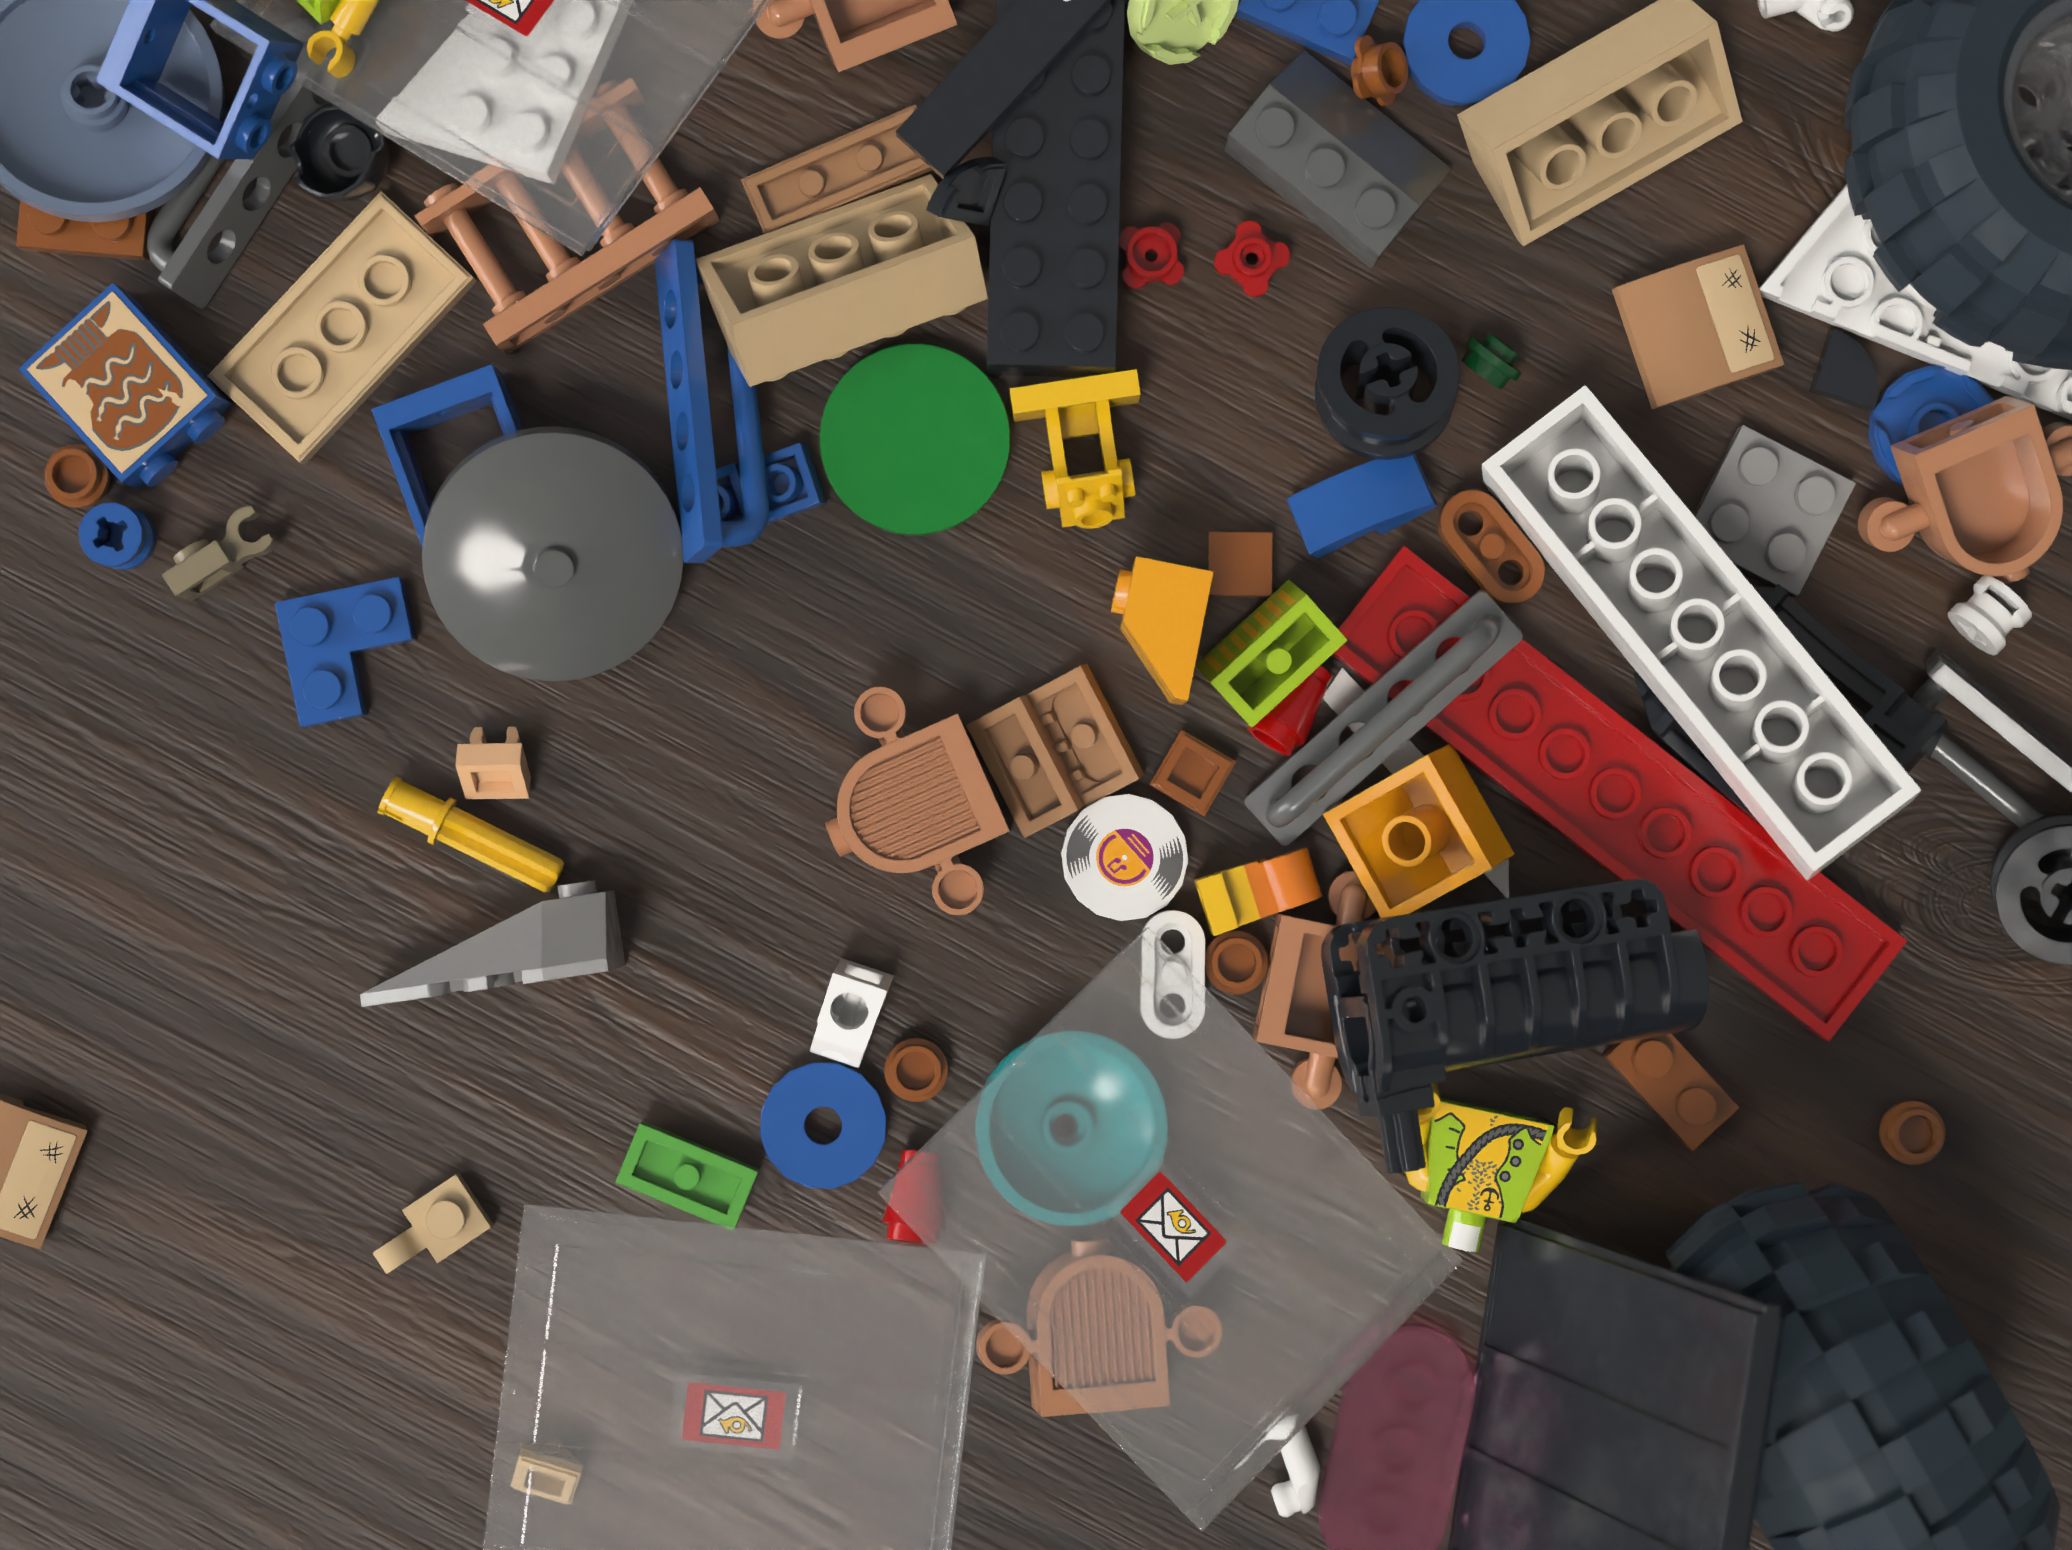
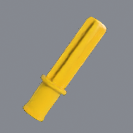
[377,776,564,892]

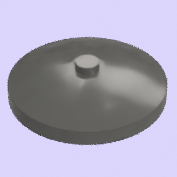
[422,426,683,681]

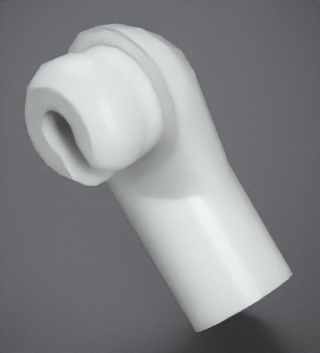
[1757,0,1854,32]
[1271,1419,1320,1517]

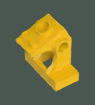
[1010,369,1141,529]

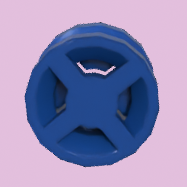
[79,503,156,570]

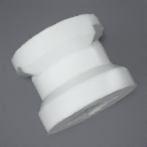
[1947,575,2032,655]

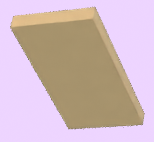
[208,191,477,465]

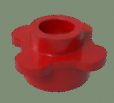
[1214,221,1290,297]
[1119,222,1184,290]

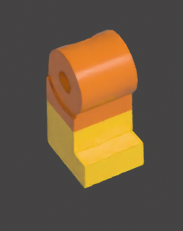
[1194,847,1323,936]

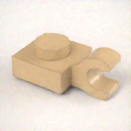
[373,1173,494,1274]

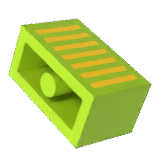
[1195,580,1348,728]

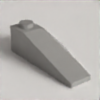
[360,880,625,1007]

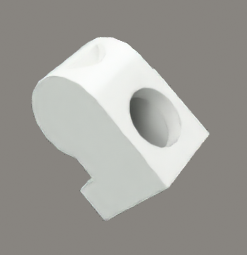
[810,958,894,1068]

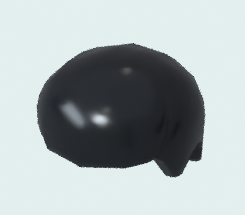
[290,103,389,202]

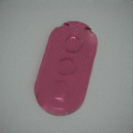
[1317,1323,1475,1550]

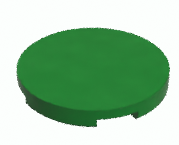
[819,344,1010,536]

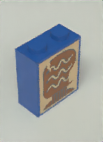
[18,282,233,489]

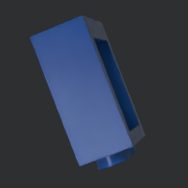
[96,0,304,160]
[371,364,523,549]

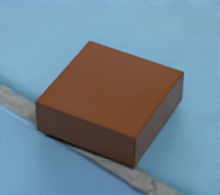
[1208,532,1273,598]
[1149,730,1236,817]

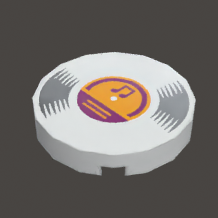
[1061,794,1188,921]

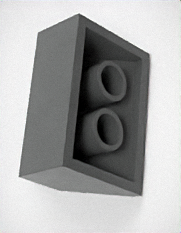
[1224,50,1452,269]

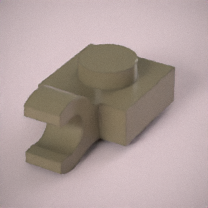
[162,506,279,601]

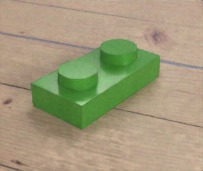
[615,1121,760,1231]

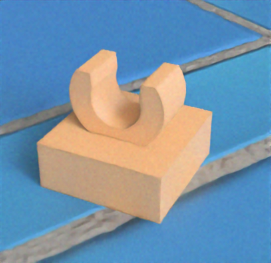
[455,727,531,799]

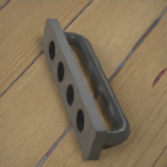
[147,18,375,309]
[1244,590,1523,846]
[1912,648,2072,857]

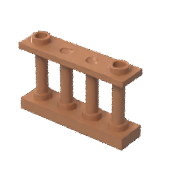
[414,79,720,355]

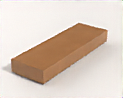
[740,105,933,234]

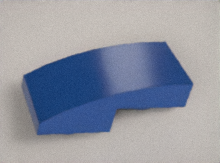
[716,442,827,524]
[1286,454,1438,559]

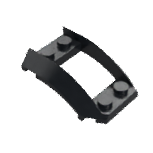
[1633,584,1947,862]

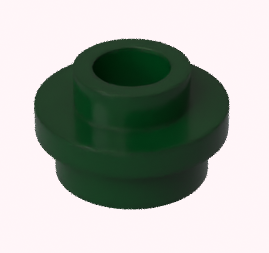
[1461,333,1522,390]

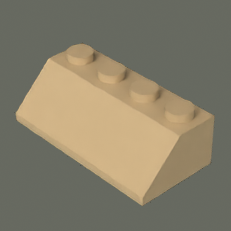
[1457,0,1743,246]
[695,174,988,387]

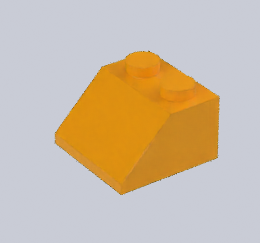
[1111,556,1213,705]
[1323,744,1515,918]

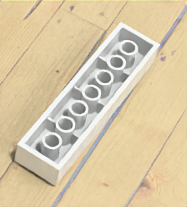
[1482,385,1921,881]

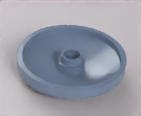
[0,0,225,222]

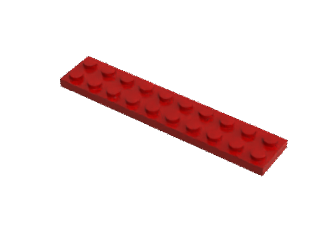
[1332,546,1907,1042]

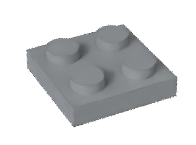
[1693,425,1856,598]

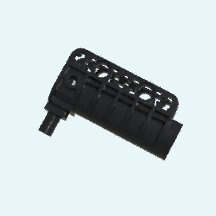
[1321,879,1709,1174]

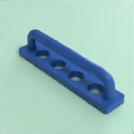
[655,239,769,563]

